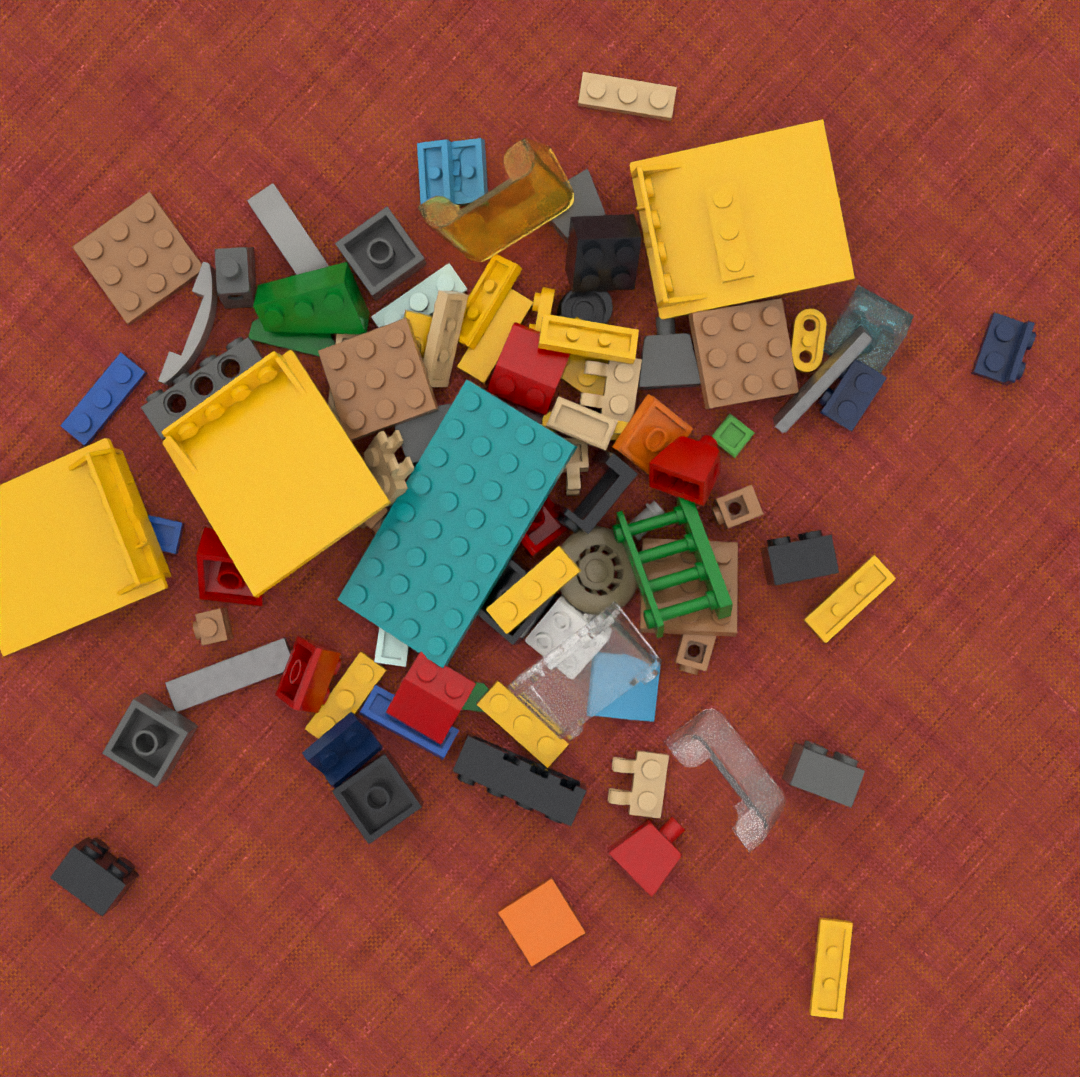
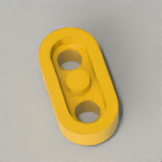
[529,287,555,332]
[791,309,827,373]

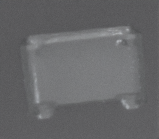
[507,601,662,741]
[664,709,786,852]

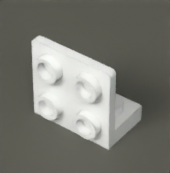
[525,594,620,680]

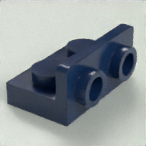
[971,312,1036,386]
[818,358,887,432]
[302,712,382,788]

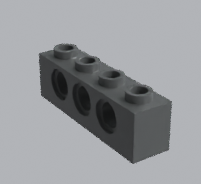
[141,337,264,440]

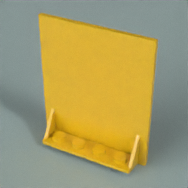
[630,119,855,320]
[162,350,391,598]
[0,438,171,657]

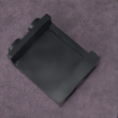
[552,450,637,534]

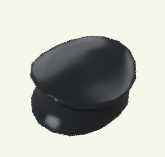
[557,290,613,324]

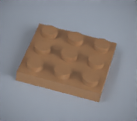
[72,192,202,325]
[688,298,799,409]
[318,318,439,442]
[640,538,738,637]

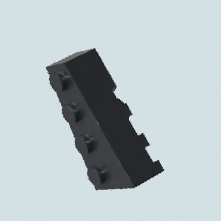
[453,733,587,826]

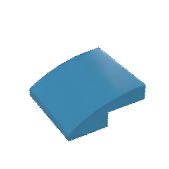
[417,138,489,207]
[586,651,661,722]

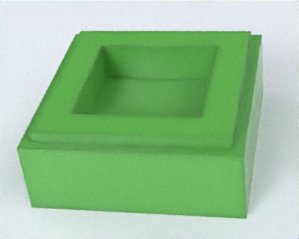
[712,413,754,458]

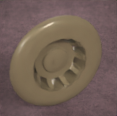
[560,526,638,615]

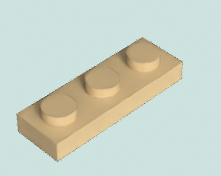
[578,72,677,121]
[423,290,468,387]

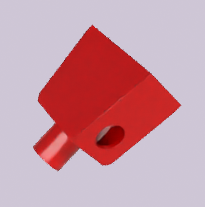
[649,435,720,506]
[607,816,685,897]

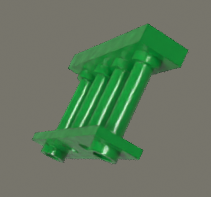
[612,497,733,638]

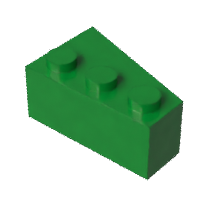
[253,262,370,334]

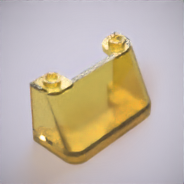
[418,137,574,262]

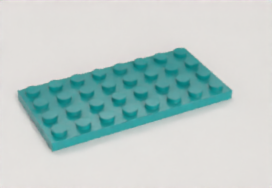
[337,379,577,668]

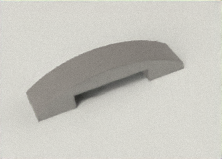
[247,183,329,275]
[158,261,218,386]

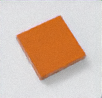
[612,394,693,475]
[498,877,586,966]

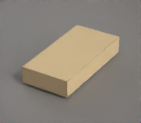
[546,396,618,451]

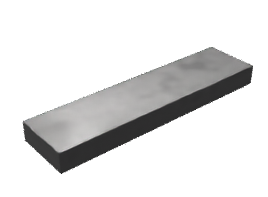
[773,324,872,433]
[165,638,291,712]

